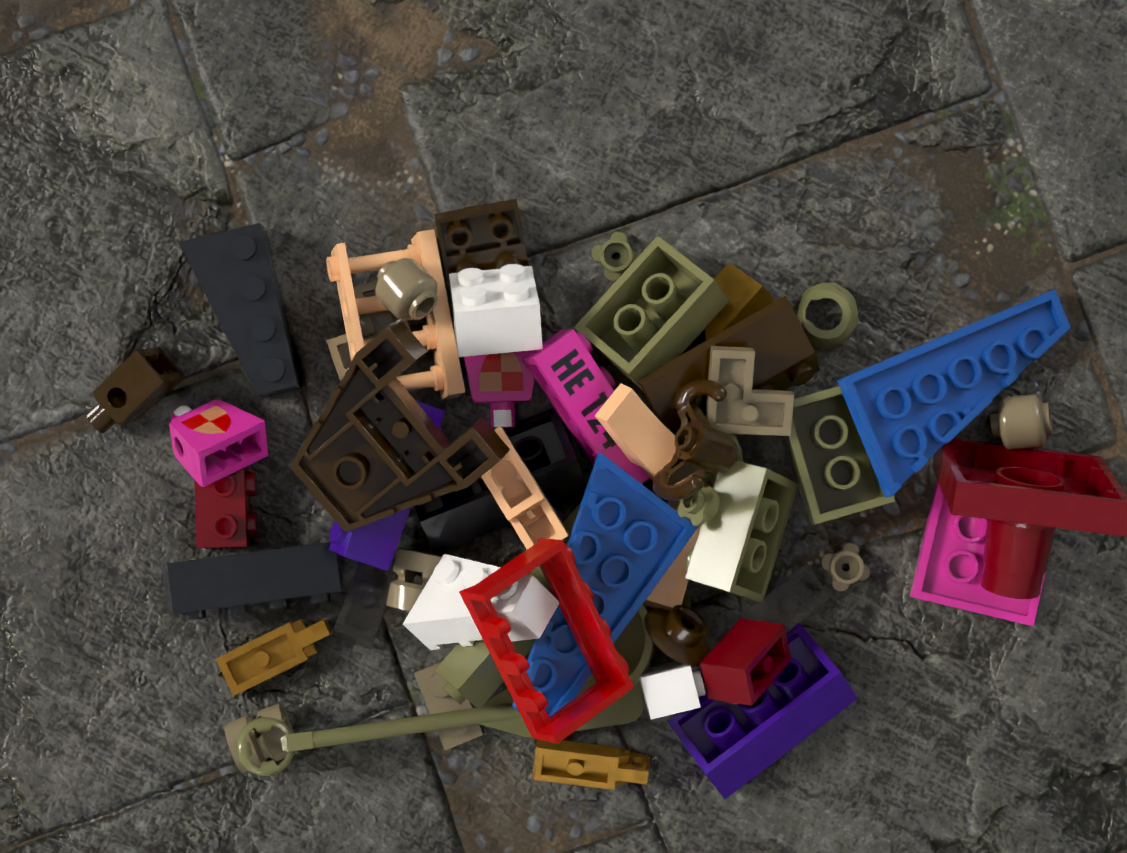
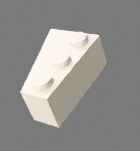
[403,554,559,650]

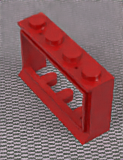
[459,538,634,744]

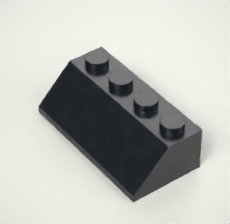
[415,408,587,555]

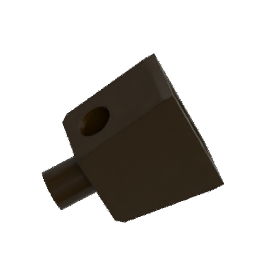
[87,347,186,434]

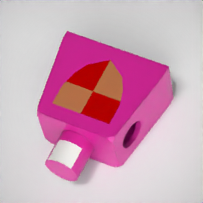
[464,350,535,428]
[169,400,269,487]

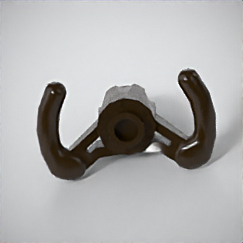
[653,379,738,501]

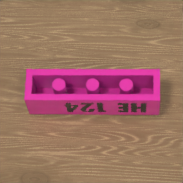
[522,329,649,484]

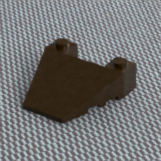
[290,318,510,532]

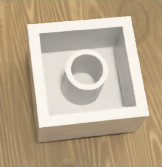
[449,264,543,357]

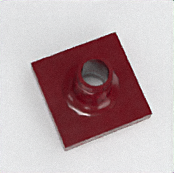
[932,438,1127,599]

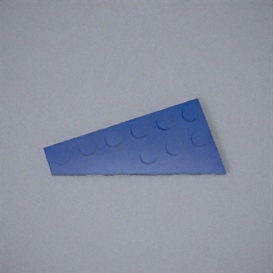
[837,289,1071,498]
[512,452,698,716]

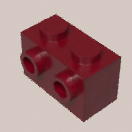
[194,465,258,548]
[700,618,791,706]

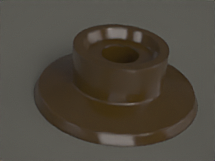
[644,605,708,666]

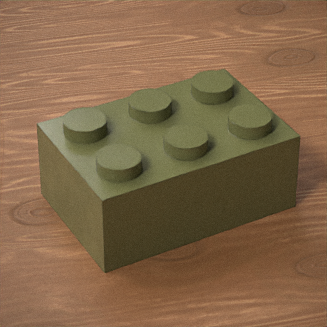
[574,236,729,391]
[784,386,895,525]
[685,460,799,603]

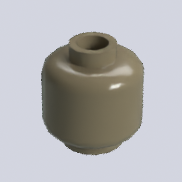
[375,258,438,321]
[990,394,1053,451]

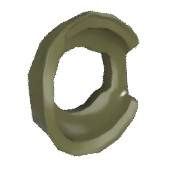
[797,283,858,350]

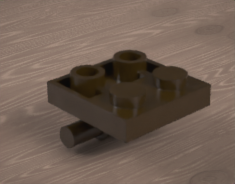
[434,199,529,296]

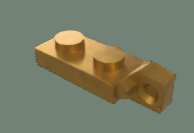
[215,618,333,696]
[532,739,650,790]

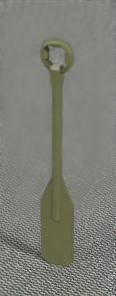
[236,681,644,776]

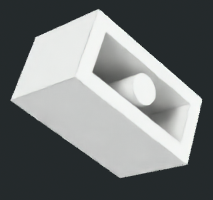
[640,661,706,719]

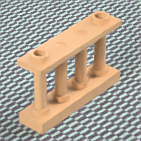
[326,229,465,400]

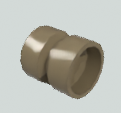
[386,548,443,611]
[224,703,299,774]

